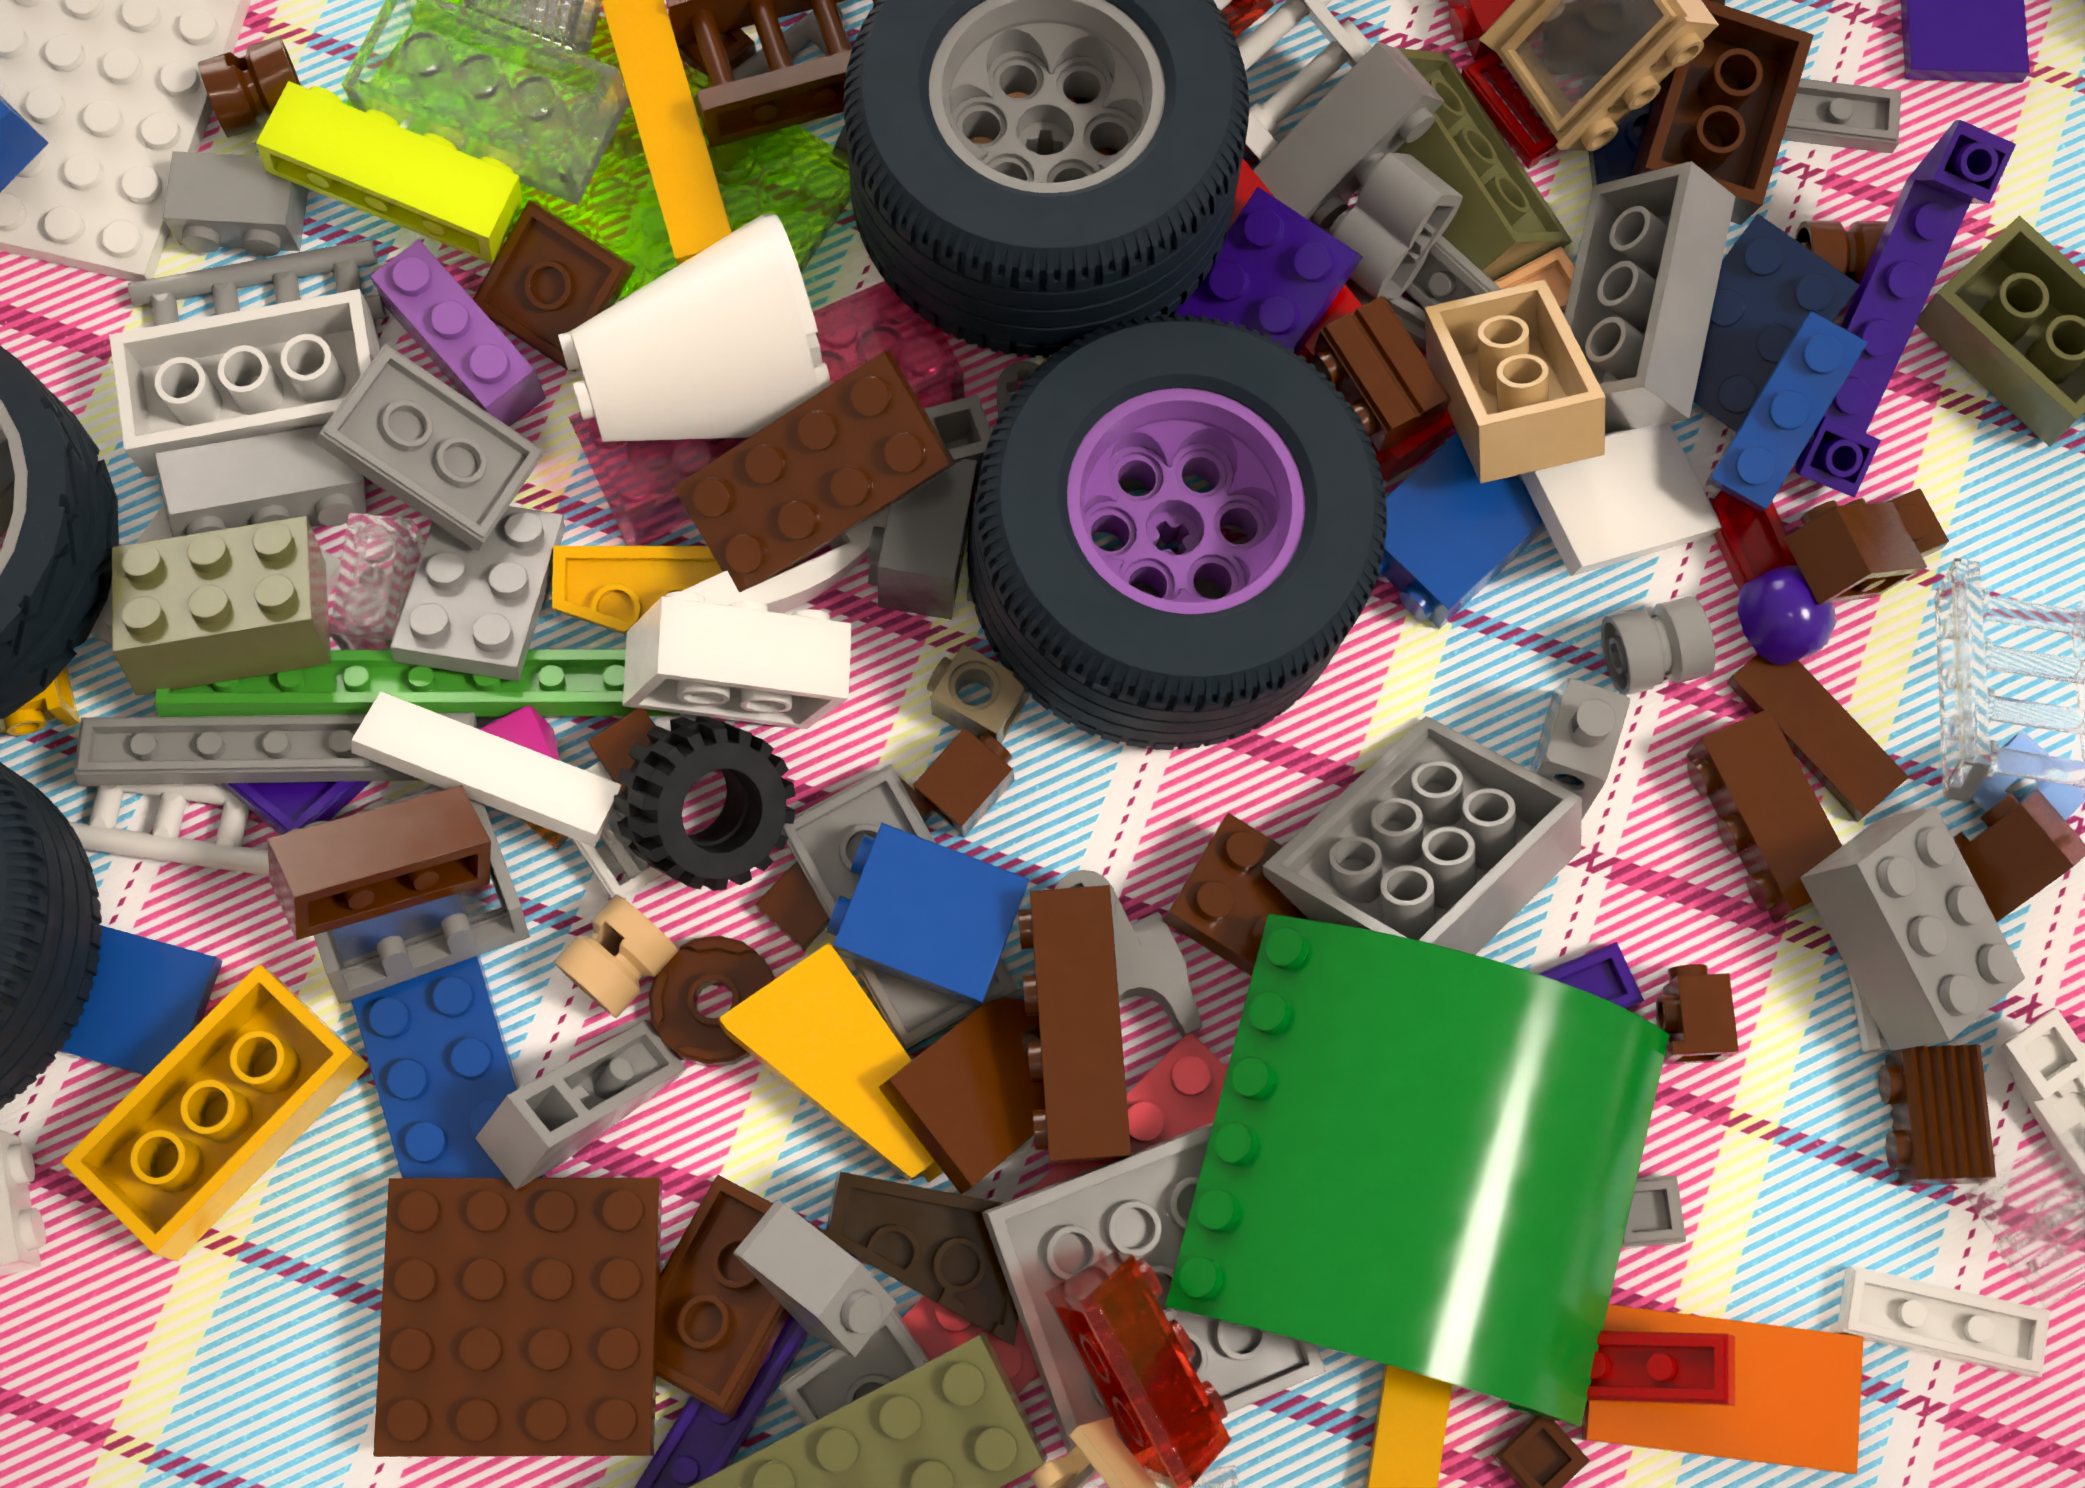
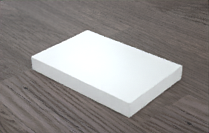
[1520,423,1722,577]

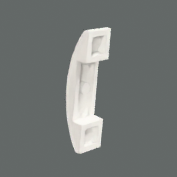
[683,501,897,613]
[2001,1009,2085,1190]

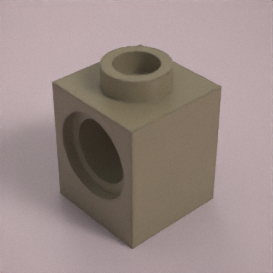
[927,644,1029,743]

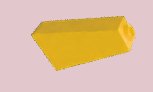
[719,942,944,1183]

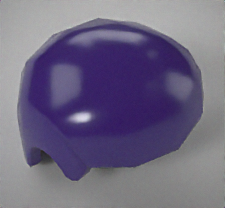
[1737,565,1837,665]

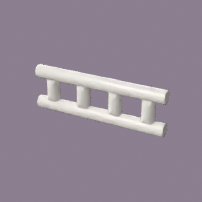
[69,783,336,876]

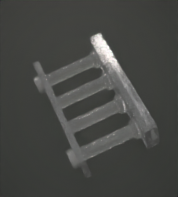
[1934,558,2085,802]

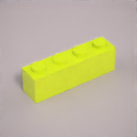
[256,81,523,264]

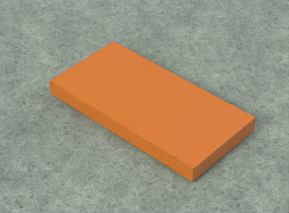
[1582,1304,1863,1474]

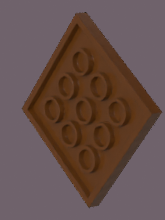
[373,1177,662,1457]

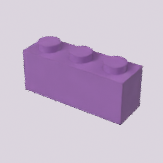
[370,239,546,427]

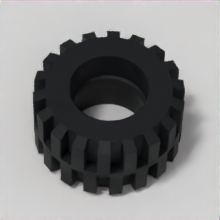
[614,716,796,891]

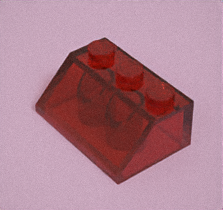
[1045,1251,1231,1488]

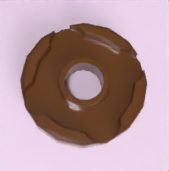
[648,935,776,1068]

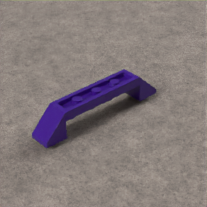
[1795,120,2016,498]

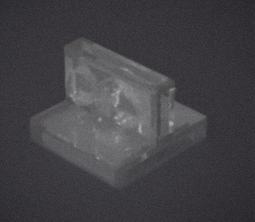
[1965,1122,2085,1309]

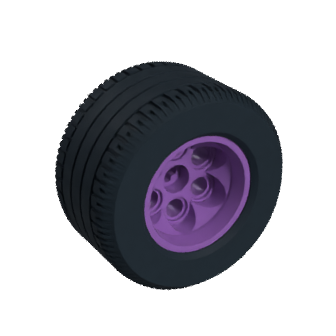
[967,314,1387,750]

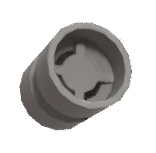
[1601,596,1716,695]

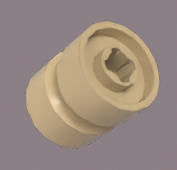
[553,894,679,1019]

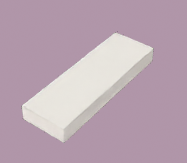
[1836,1266,2050,1378]

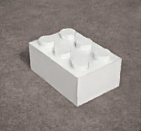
[622,591,852,729]

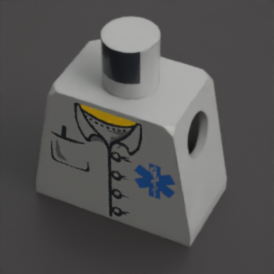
[1530,678,1630,819]

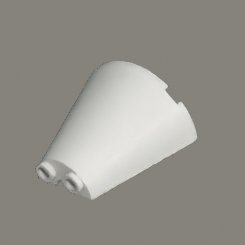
[558,212,831,442]

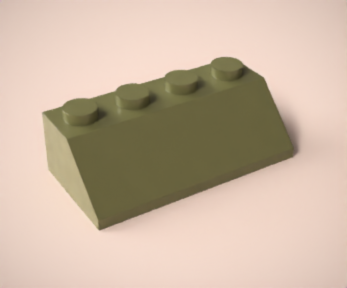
[1394,48,1572,281]

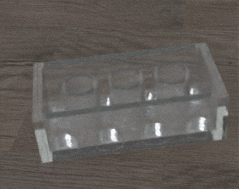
[341,0,630,205]

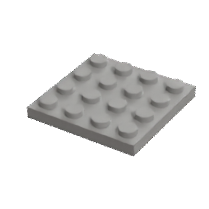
[982,1121,1326,1454]

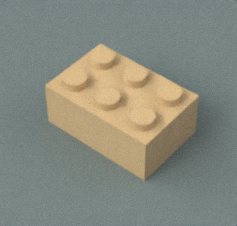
[1424,279,1606,484]

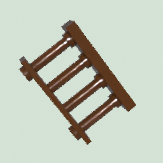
[666,0,877,148]

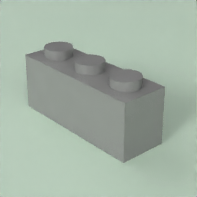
[1253,42,1445,230]
[155,425,366,537]

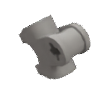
[1054,870,1203,1038]

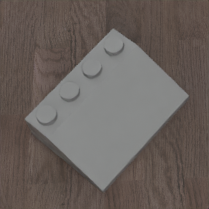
[1262,716,1582,955]

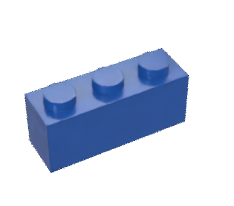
[1706,311,1868,513]

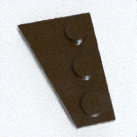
[825,1171,1019,1346]

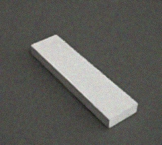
[351,691,622,847]

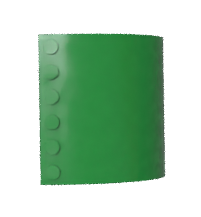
[1165,914,1669,1427]

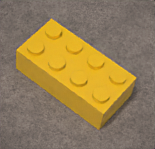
[61,963,370,1262]

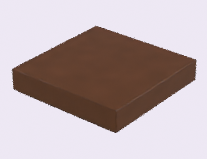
[473,200,636,372]

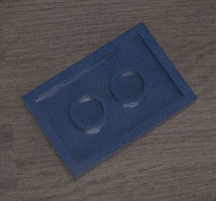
[1693,214,1860,432]

